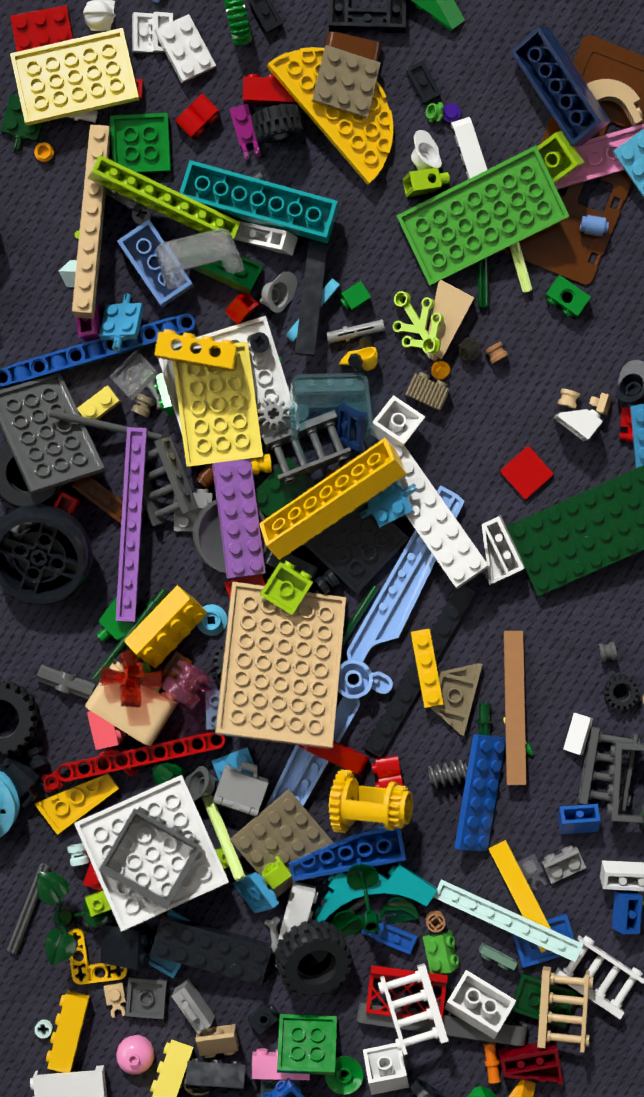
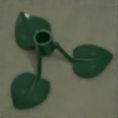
[332,863,419,937]
[37,872,113,965]

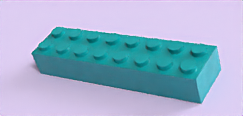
[179,160,339,244]

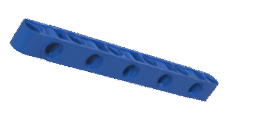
[0,314,196,387]

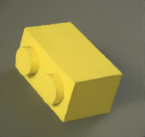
[77,385,121,420]

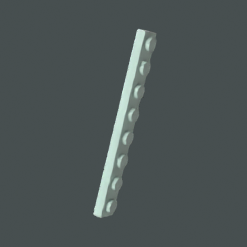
[434,879,583,962]

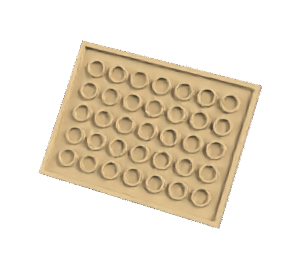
[215,582,346,749]

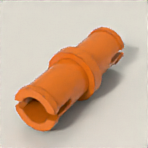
[483,1042,501,1083]

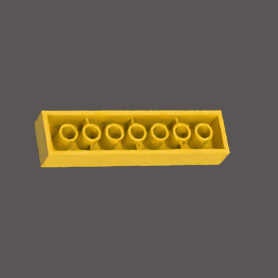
[259,438,407,560]

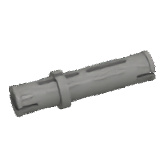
[326,319,385,344]

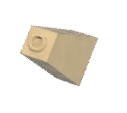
[426,280,474,361]

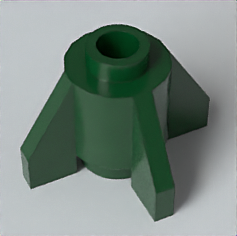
[151,761,187,786]

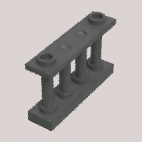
[263,410,352,484]
[125,436,198,526]
[578,726,640,811]

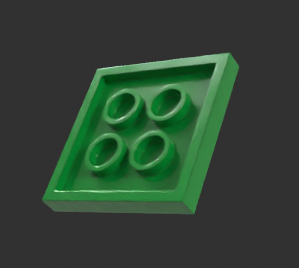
[110,113,171,173]
[277,1014,337,1075]

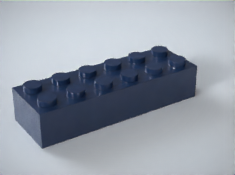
[511,26,611,146]

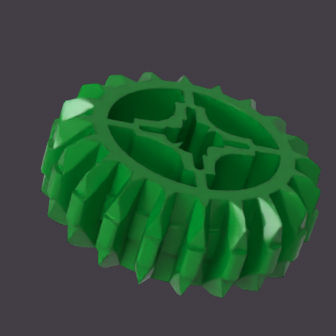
[224,0,252,46]

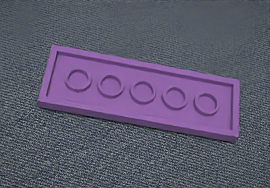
[212,459,266,578]

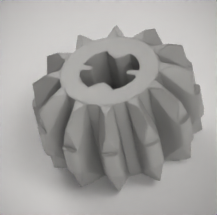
[257,398,290,431]

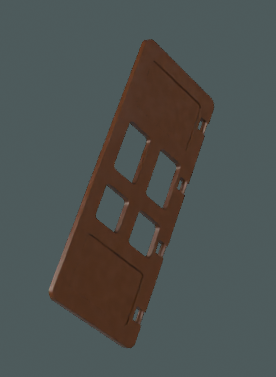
[501,35,644,285]

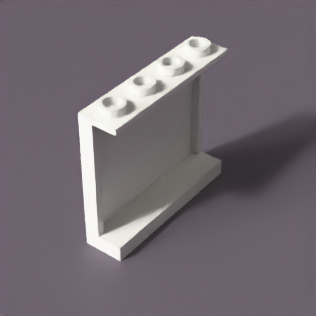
[30,1065,107,1097]

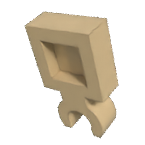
[104,982,126,1018]

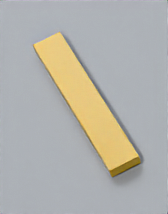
[488,840,551,953]

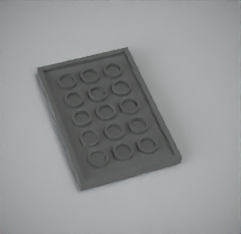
[0,372,104,495]

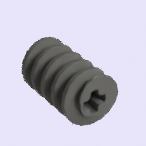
[428,759,467,789]

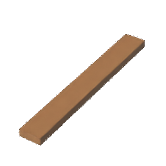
[503,631,526,785]

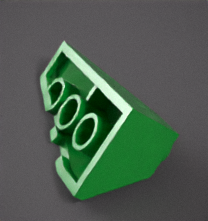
[411,0,465,31]

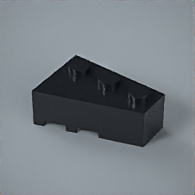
[185,1059,246,1096]

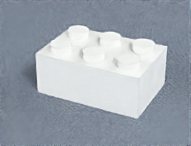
[444,970,516,1040]

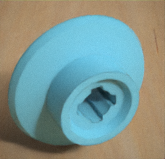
[197,604,227,636]

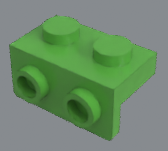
[423,930,459,974]

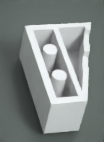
[482,515,525,585]
[278,881,318,940]

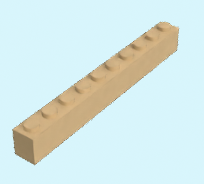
[72,125,111,319]

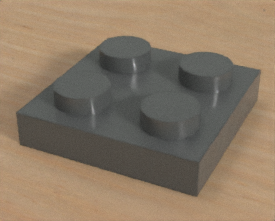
[125,976,167,1019]

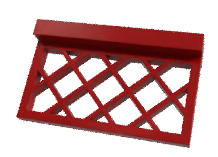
[365,965,448,1022]

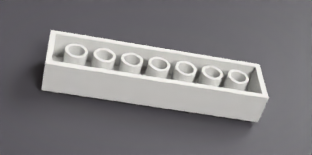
[391,444,489,589]

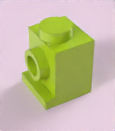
[261,855,292,889]

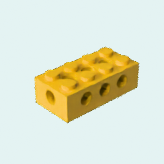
[155,329,238,371]

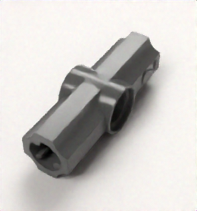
[36,664,96,699]

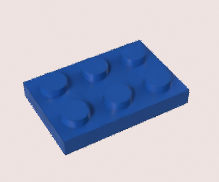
[513,913,574,968]

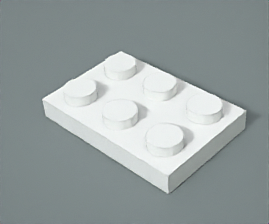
[155,14,216,83]

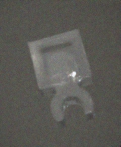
[517,854,546,890]

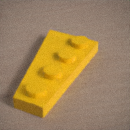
[35,773,119,835]

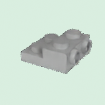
[173,489,213,531]

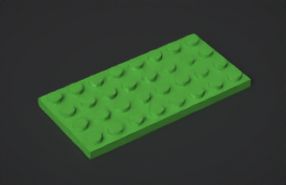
[397,146,570,285]

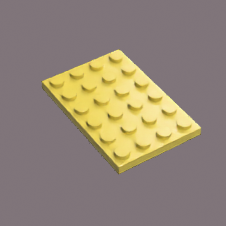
[10,28,139,126]
[173,342,263,467]

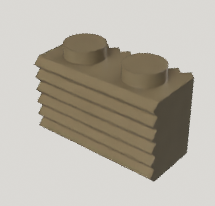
[405,372,450,411]

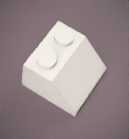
[369,395,425,446]
[554,409,602,441]
[363,1043,409,1095]

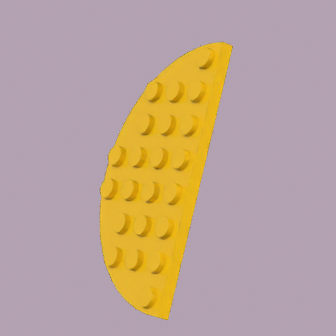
[266,47,393,185]

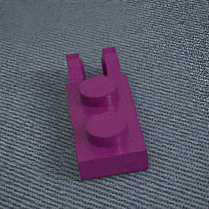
[229,104,261,161]

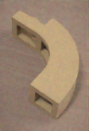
[587,79,643,127]

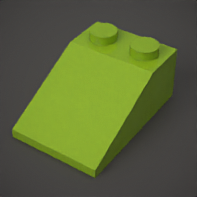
[537,131,585,184]

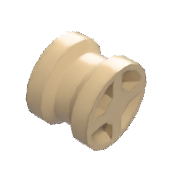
[557,389,580,409]

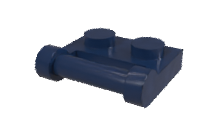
[337,404,368,451]

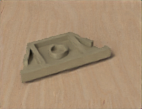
[431,663,483,736]

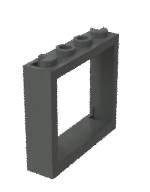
[606,741,644,823]
[98,806,202,909]

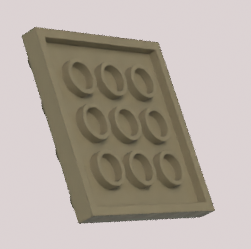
[230,789,334,897]

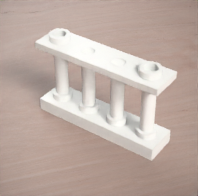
[555,935,644,1019]
[378,963,448,1055]

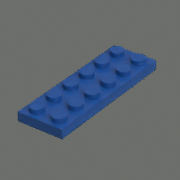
[454,734,506,851]

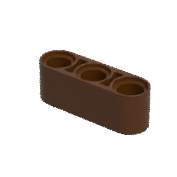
[325,32,382,62]

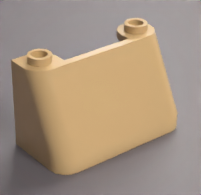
[85,660,180,746]

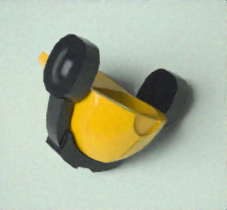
[338,335,378,377]

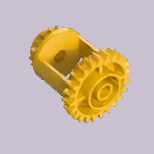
[329,769,413,833]

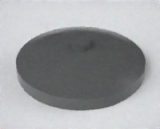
[193,499,267,573]

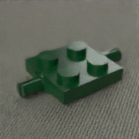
[0,94,44,151]

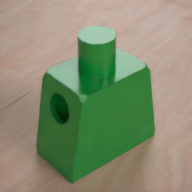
[96,597,139,642]

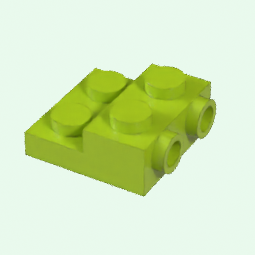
[260,560,313,615]

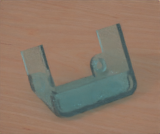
[289,373,373,440]

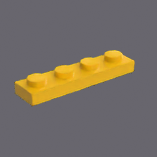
[411,628,444,708]

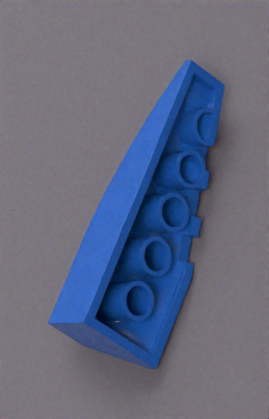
[289,827,406,882]

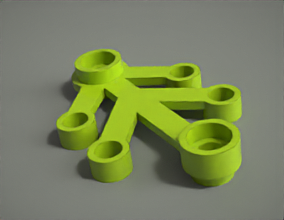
[393,291,444,355]

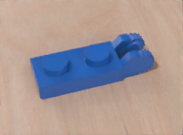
[362,921,418,955]

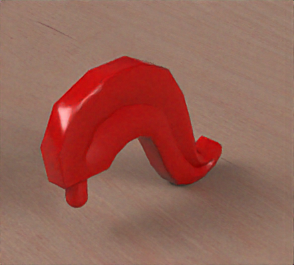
[98,748,139,776]

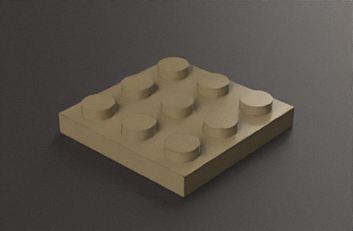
[311,45,380,119]

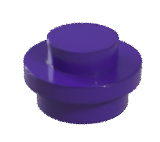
[442,103,461,123]

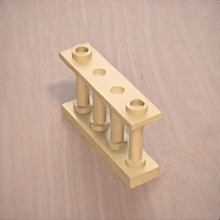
[537,966,593,1052]

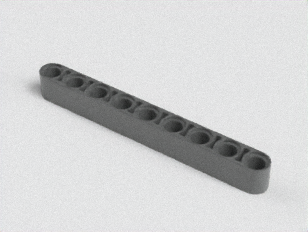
[357,1000,528,1046]

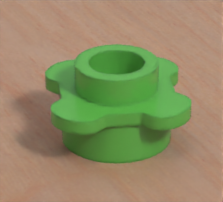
[426,102,444,122]

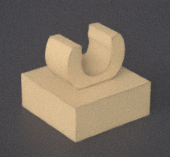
[589,393,612,416]

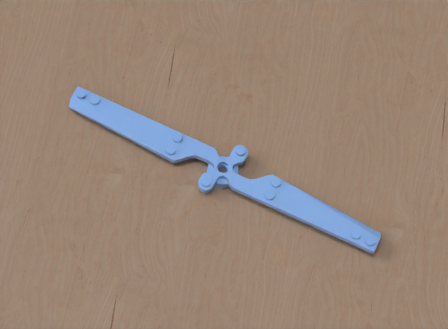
[242,485,464,857]

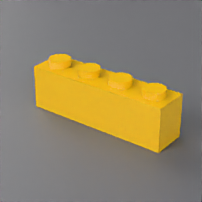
[46,990,90,1073]

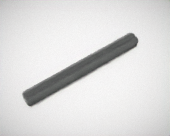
[7,863,50,954]

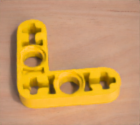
[68,928,128,985]

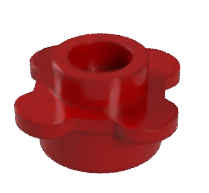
[41,771,63,792]

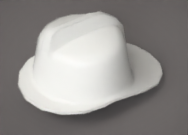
[83,0,116,31]
[411,130,442,170]

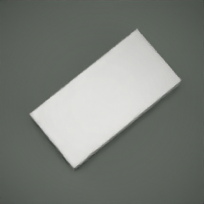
[564,713,593,755]

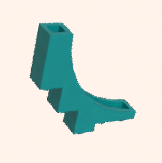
[312,862,437,922]

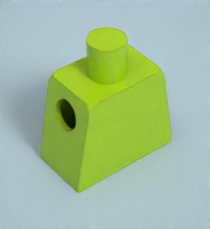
[402,168,450,198]

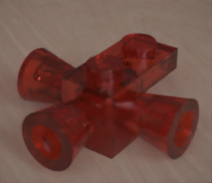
[100,650,161,708]

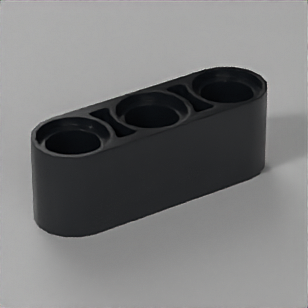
[264,548,320,586]

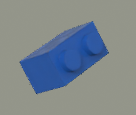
[558,804,601,834]
[612,890,643,934]

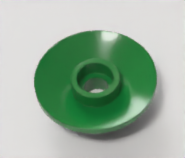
[325,1056,363,1095]

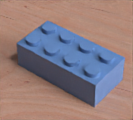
[117,219,194,308]

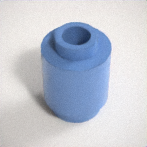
[580,215,609,237]

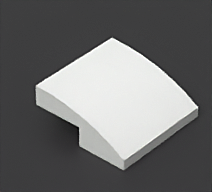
[132,12,173,53]

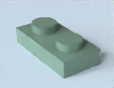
[479,943,517,970]

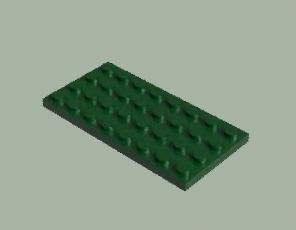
[507,465,644,596]

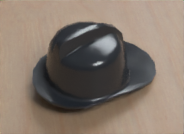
[616,360,644,404]

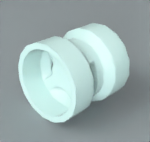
[67,843,90,866]

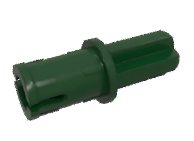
[477,703,492,735]

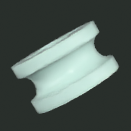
[35,1020,53,1038]

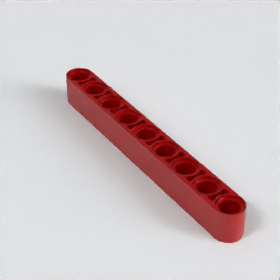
[56,731,225,782]

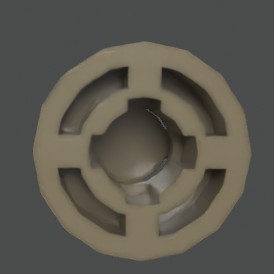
[131,393,156,418]

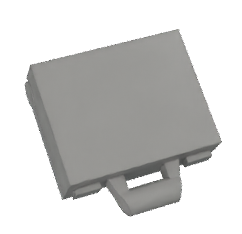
[213,761,268,817]
[172,979,215,1034]

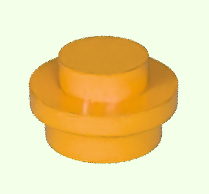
[34,142,54,162]
[431,361,450,380]

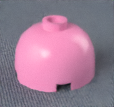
[116,1035,155,1075]

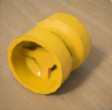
[251,454,272,475]

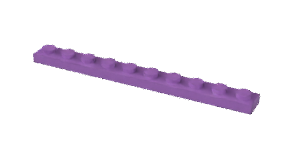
[116,427,147,622]

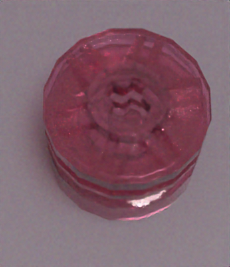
[161,659,212,709]

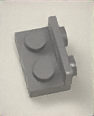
[542,845,586,884]

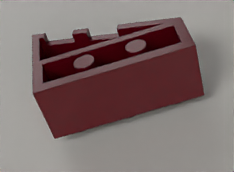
[498,1041,564,1085]

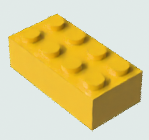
[124,585,208,668]

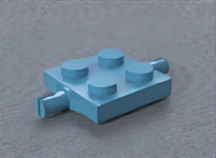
[99,293,144,351]
[359,480,418,527]

